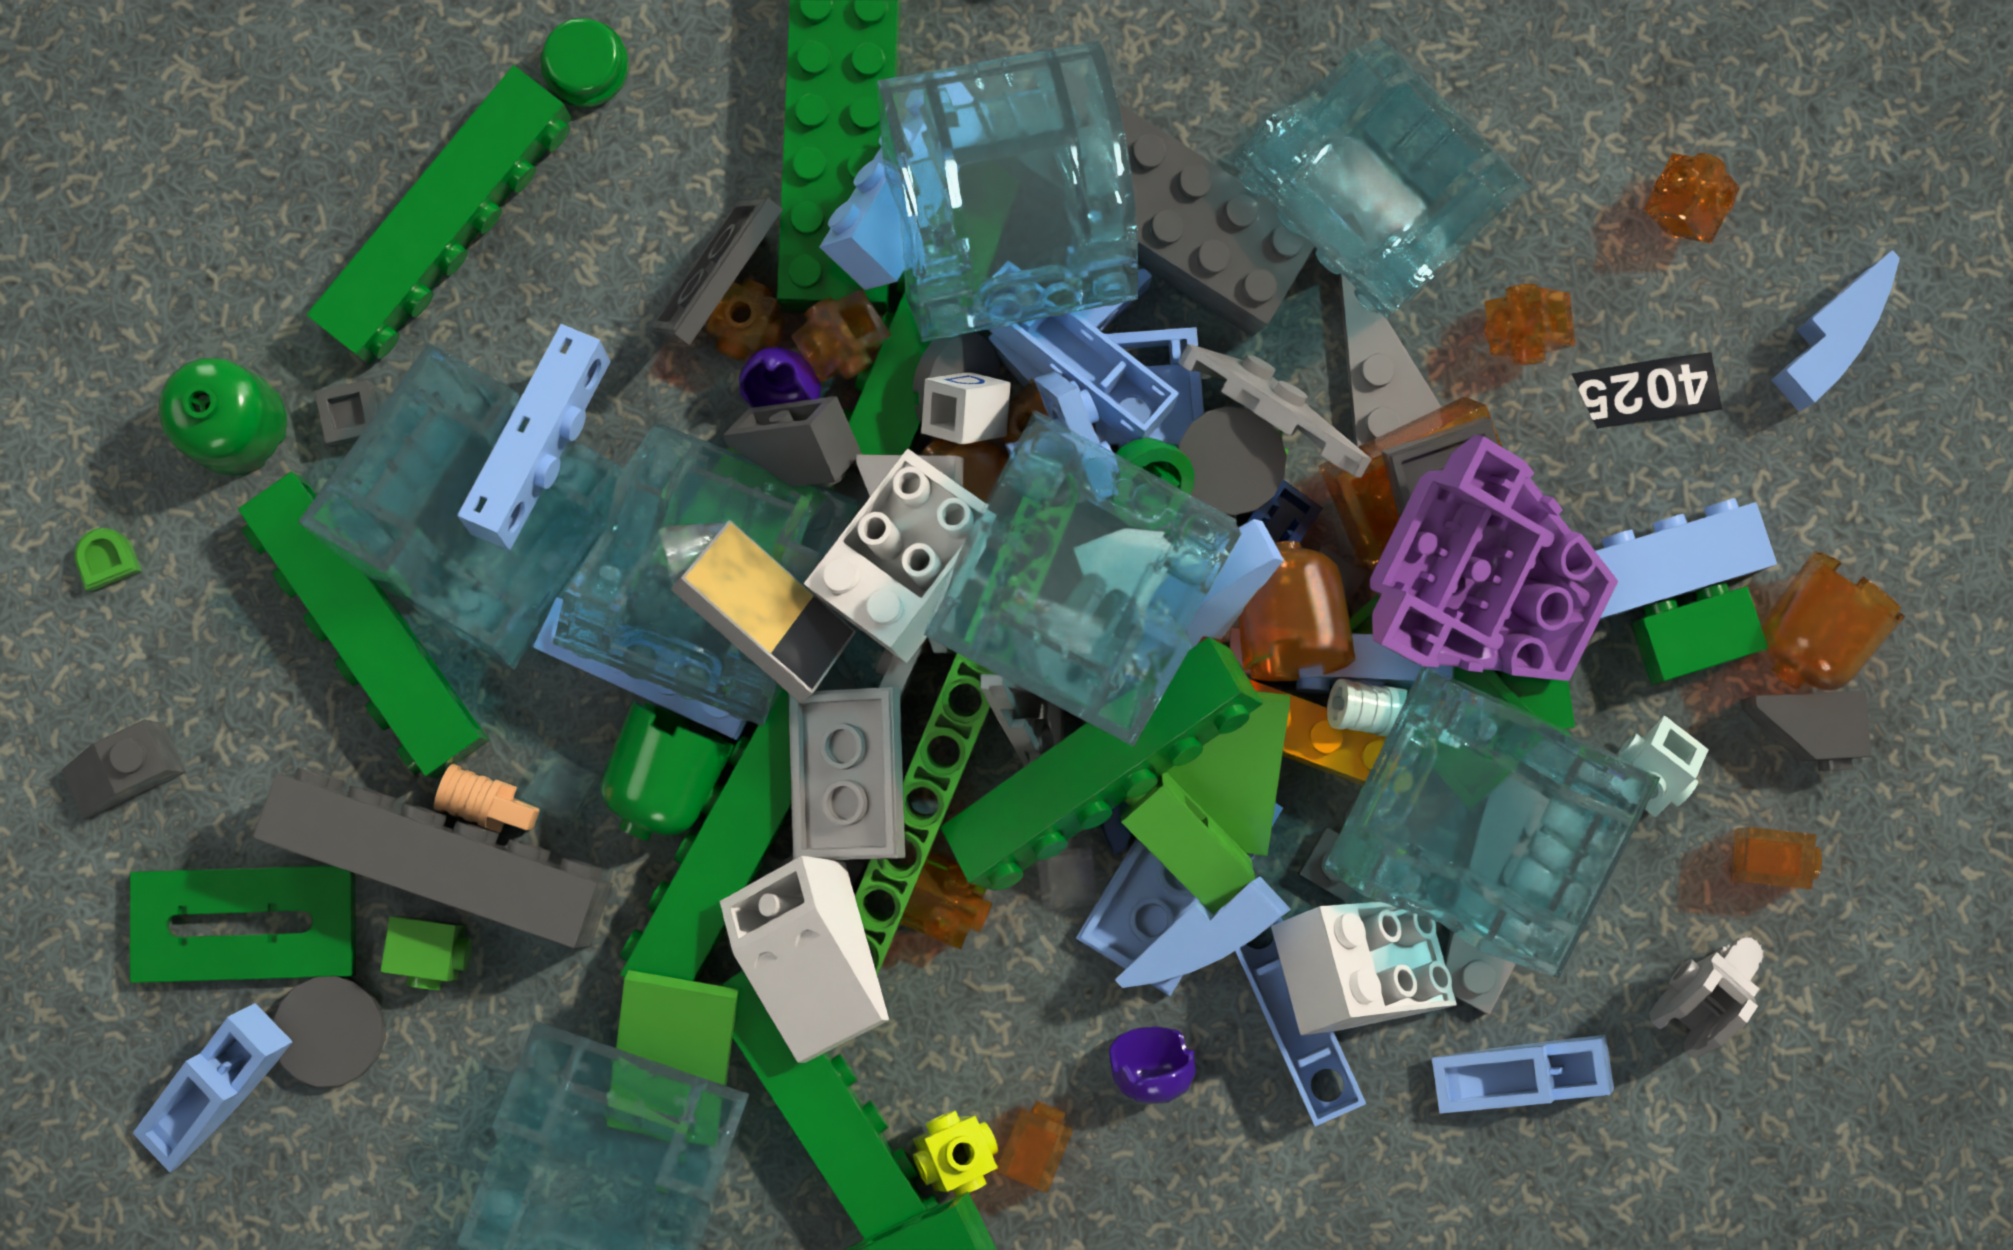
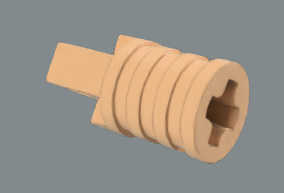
[434,764,540,833]

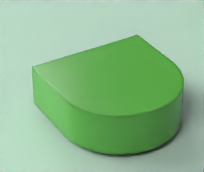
[74,528,142,592]

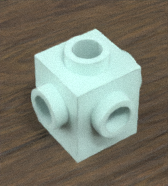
[1611,716,1709,817]

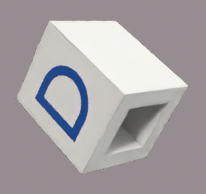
[921,372,1011,444]

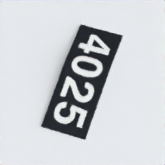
[1572,352,1722,429]

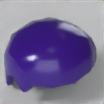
[739,347,821,408]
[1109,1026,1196,1104]

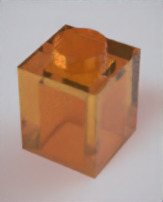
[1731,827,1822,890]
[995,1100,1073,1193]

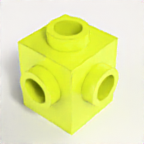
[913,1110,998,1196]

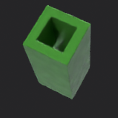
[1120,772,1255,915]

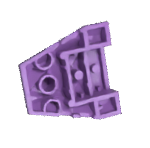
[1370,434,1618,681]

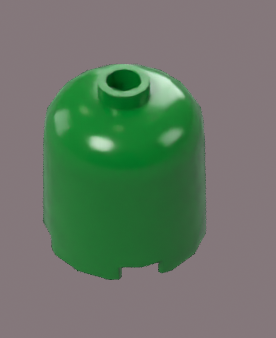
[158,358,287,476]
[600,700,735,841]

